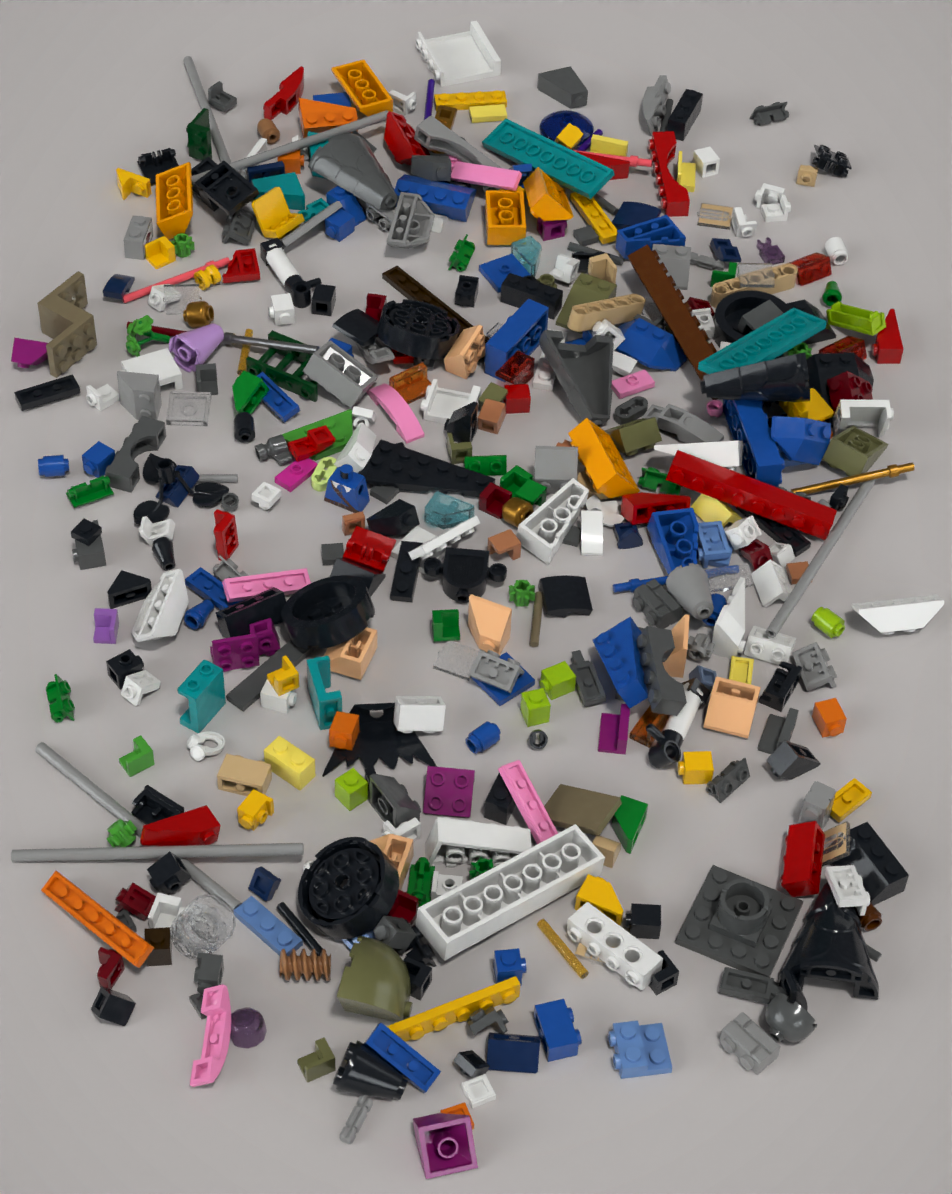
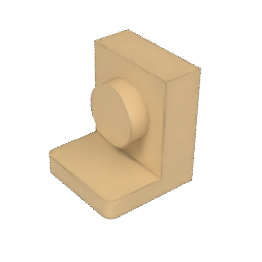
[796,165,819,187]

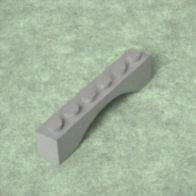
[414,116,501,192]

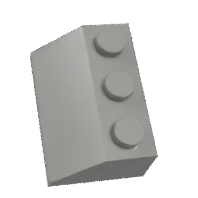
[303,340,378,408]

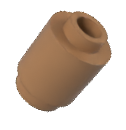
[257,118,280,144]

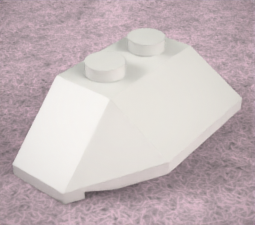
[131,569,189,642]
[852,594,944,635]

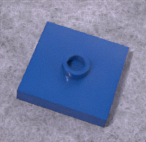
[479,254,530,293]
[471,652,535,706]

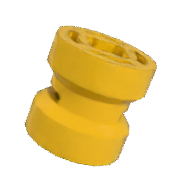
[194,265,221,290]

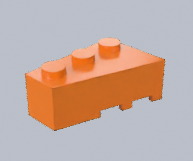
[298,98,358,138]

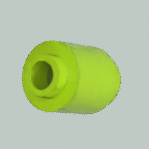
[811,607,845,638]

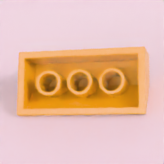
[331,60,393,116]
[156,162,193,240]
[523,167,573,221]
[568,418,640,498]

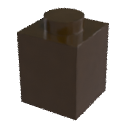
[145,927,172,966]

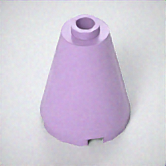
[169,323,224,372]

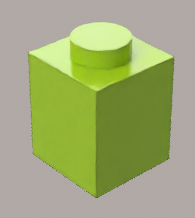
[539,661,576,700]
[520,688,551,727]
[335,768,368,811]

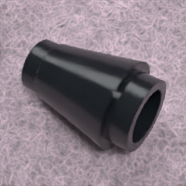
[152,537,176,571]

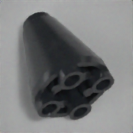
[333,1040,408,1100]

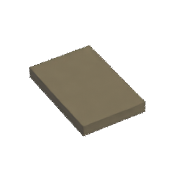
[544,784,622,836]

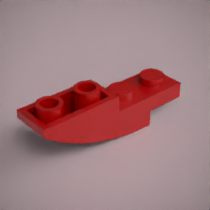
[263,66,304,120]

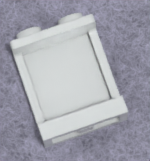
[120,348,183,391]
[421,379,481,424]
[832,399,894,437]

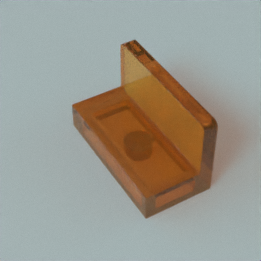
[389,362,432,404]
[629,705,670,748]

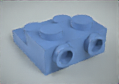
[608,1021,672,1079]

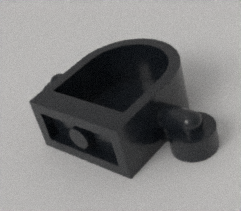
[424,547,507,603]

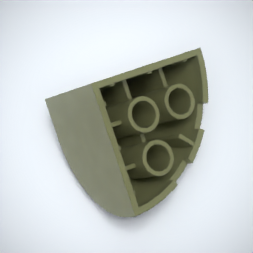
[337,936,413,1022]

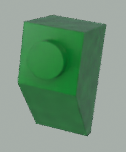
[232,370,269,414]
[612,795,648,854]

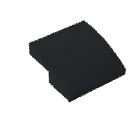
[332,309,379,347]
[539,575,593,618]

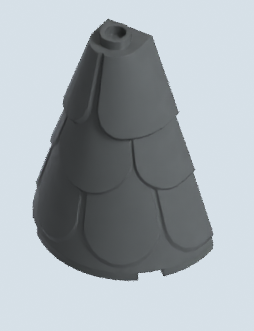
[308,133,397,210]
[539,330,614,428]

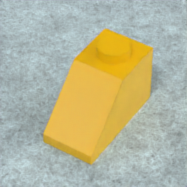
[575,874,623,926]

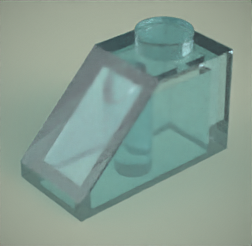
[511,235,542,277]
[424,491,474,529]

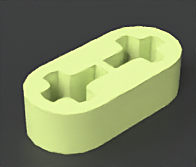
[311,457,337,492]

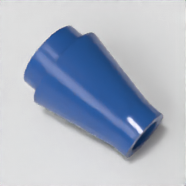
[184,599,214,629]

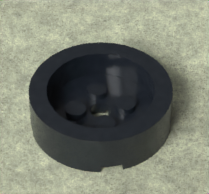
[714,290,790,348]
[377,299,460,359]
[281,575,375,649]
[298,837,399,939]

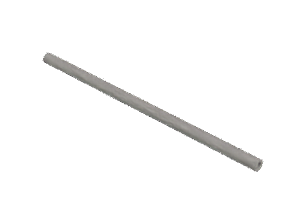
[183,56,231,164]
[192,110,389,186]
[766,479,876,638]
[35,742,242,913]
[11,843,304,862]

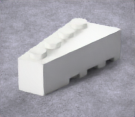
[516,478,589,565]
[425,817,532,868]

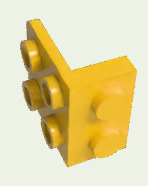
[252,187,305,239]
[778,388,834,421]

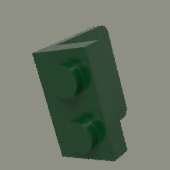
[186,108,212,161]

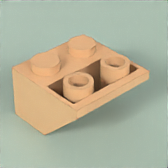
[444,325,486,379]
[324,627,377,680]
[703,676,761,738]
[370,834,414,890]

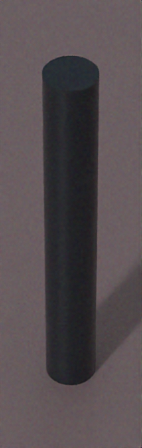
[276,902,323,956]

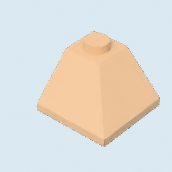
[468,594,512,655]
[662,614,690,678]

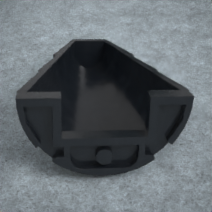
[700,353,810,402]
[778,882,879,1000]

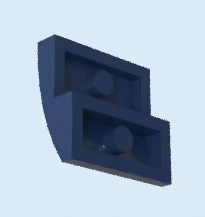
[612,202,661,230]

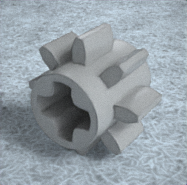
[687,633,715,661]

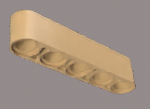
[710,263,798,308]
[567,294,646,332]

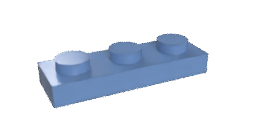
[233,896,303,956]

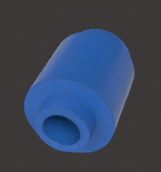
[38,455,69,477]
[702,593,727,626]
[465,721,501,754]

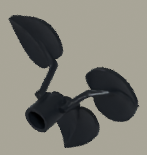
[133,453,229,525]

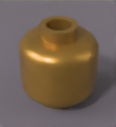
[183,301,214,328]
[502,497,534,527]

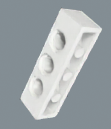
[567,902,663,991]

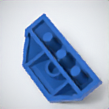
[615,318,687,371]
[771,416,831,465]

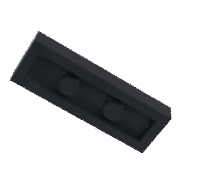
[14,374,80,411]
[390,541,423,602]

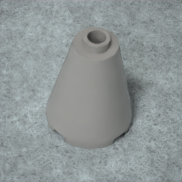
[666,563,714,620]

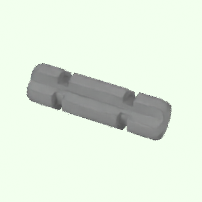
[690,252,725,271]
[340,1095,373,1144]

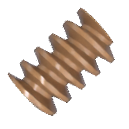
[280,949,331,981]

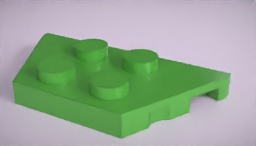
[282,409,353,461]

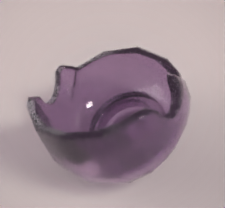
[230,1007,267,1048]

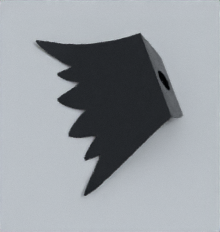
[322,703,437,777]

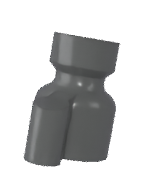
[254,434,293,466]

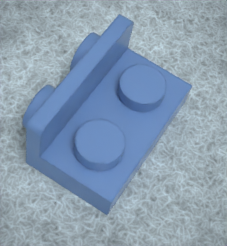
[697,521,731,568]

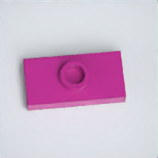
[275,458,318,492]

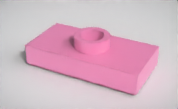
[611,369,655,399]

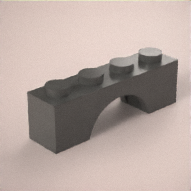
[105,416,166,493]
[637,626,687,716]

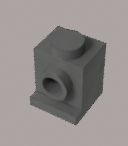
[373,915,417,954]
[194,953,224,994]

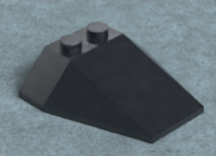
[806,352,874,428]

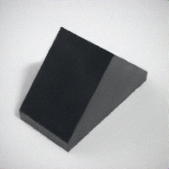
[107,570,152,609]

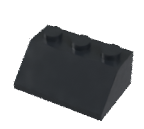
[824,822,909,905]

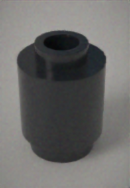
[233,412,255,443]

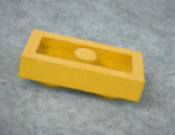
[830,778,872,823]

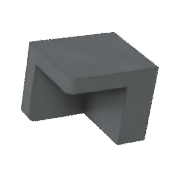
[195,363,218,396]

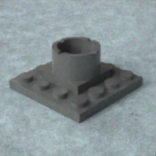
[676,865,803,977]

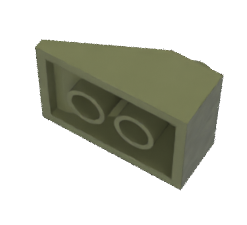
[556,272,617,334]
[822,425,888,476]

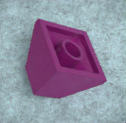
[11,337,48,368]
[413,1113,478,1179]

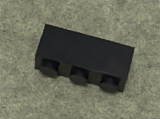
[667,89,703,141]
[500,273,563,320]
[215,587,286,638]

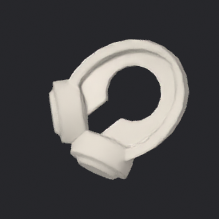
[187,731,225,761]

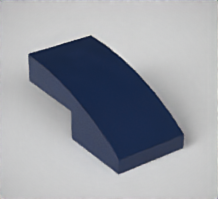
[710,238,742,263]
[103,274,135,300]

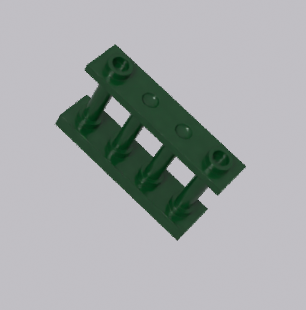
[246,330,319,402]

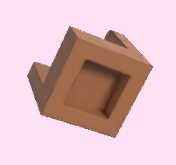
[478,399,506,434]
[487,529,521,560]

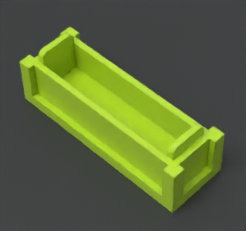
[826,301,886,336]

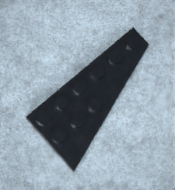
[358,439,495,497]

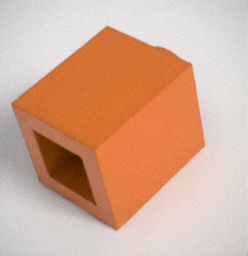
[278,150,304,174]
[812,698,847,738]
[329,711,359,751]

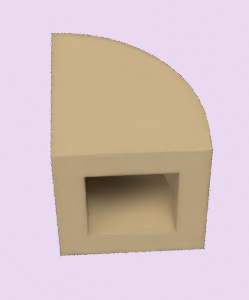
[592,835,621,868]

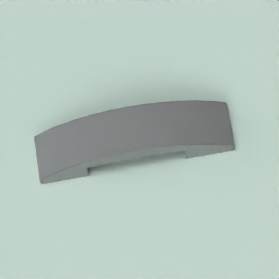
[355,339,395,364]

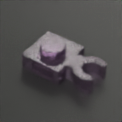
[756,237,785,266]

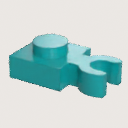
[298,198,329,223]

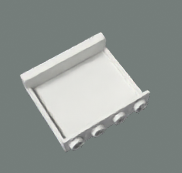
[416,21,501,87]

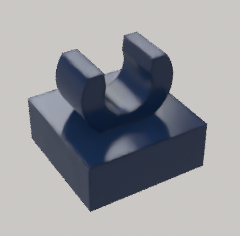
[248,866,281,902]

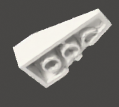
[654,441,743,471]
[712,577,747,659]

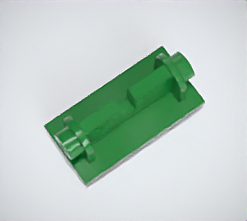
[448,234,475,272]
[464,455,507,476]
[638,467,683,495]
[66,475,114,508]
[46,674,75,722]
[407,857,435,907]

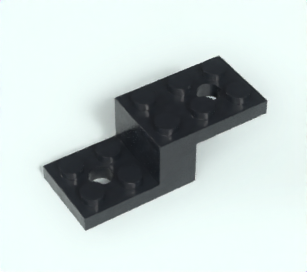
[191,157,259,216]

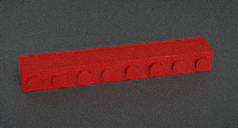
[666,450,837,540]

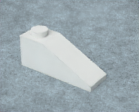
[334,422,377,473]

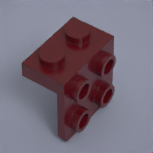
[827,371,873,415]

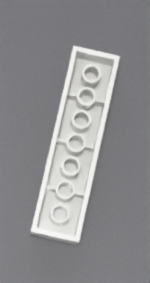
[415,824,605,961]

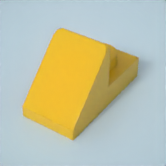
[116,168,152,200]

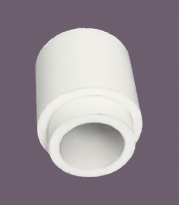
[825,237,848,265]

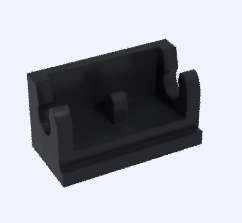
[759,662,802,712]
[131,785,184,825]

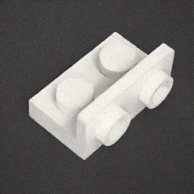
[744,626,796,665]
[825,865,870,916]

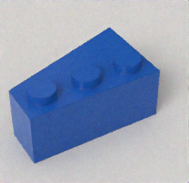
[615,215,686,259]

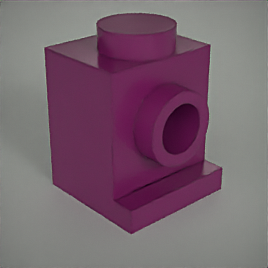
[537,217,567,241]
[249,618,281,656]

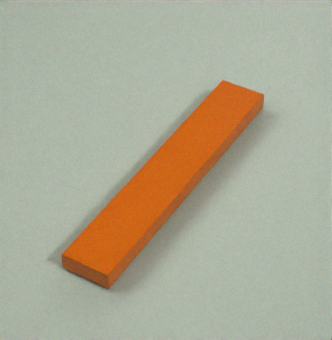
[41,870,154,968]

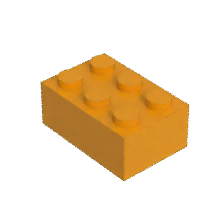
[485,190,526,245]

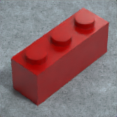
[781,821,825,897]

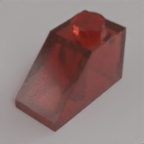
[495,351,535,385]

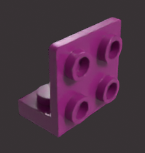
[210,634,260,672]
[423,766,475,818]

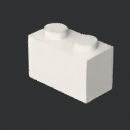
[393,696,446,733]

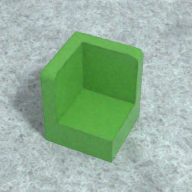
[119,735,155,777]

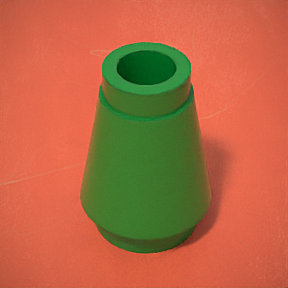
[822,281,842,307]

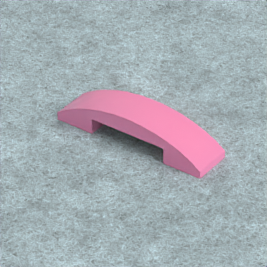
[367,383,424,444]
[190,984,231,1087]

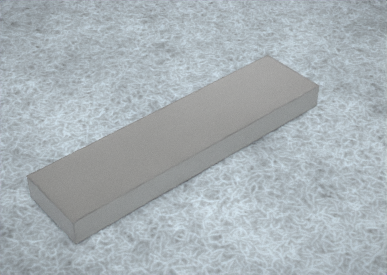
[280,201,343,248]

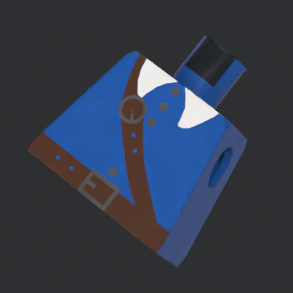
[324,464,370,513]

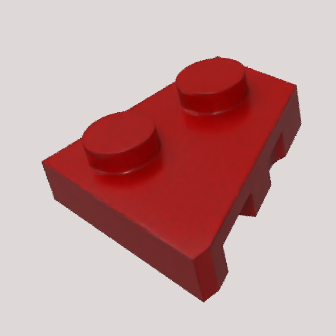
[222,248,260,283]

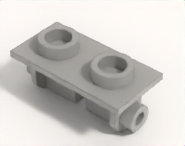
[213,555,249,581]

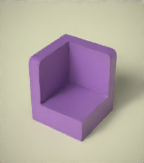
[93,608,119,644]

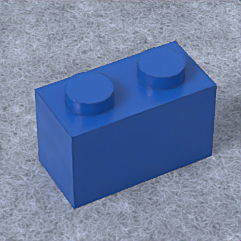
[533,999,582,1062]

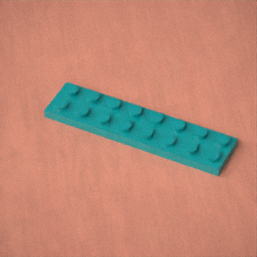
[482,118,615,199]
[698,308,827,374]

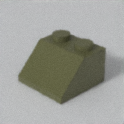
[604,417,662,456]

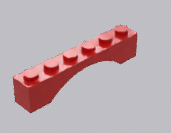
[648,131,690,217]

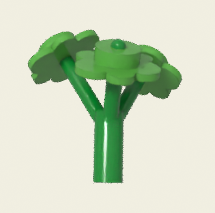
[126,315,170,357]

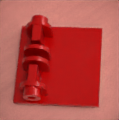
[343,526,397,572]

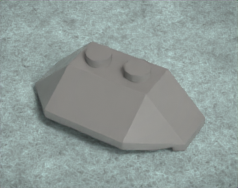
[387,192,435,249]

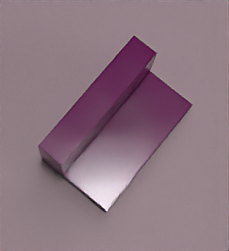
[598,703,630,755]

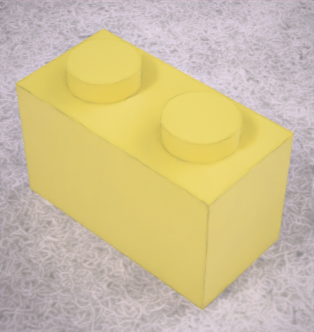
[264,736,316,791]

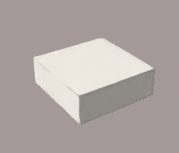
[461,1074,496,1109]

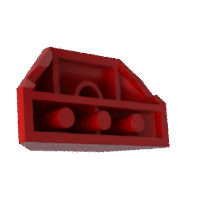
[384,111,430,166]

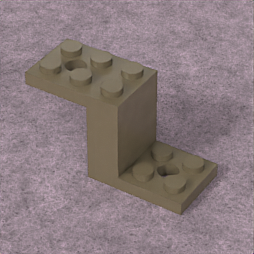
[37,271,97,378]

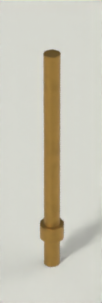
[791,462,915,494]

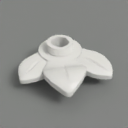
[586,495,625,527]

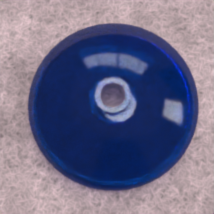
[539,110,594,147]

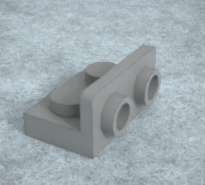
[792,642,837,691]
[469,650,525,693]

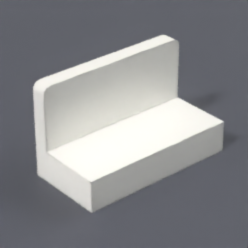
[751,559,792,607]

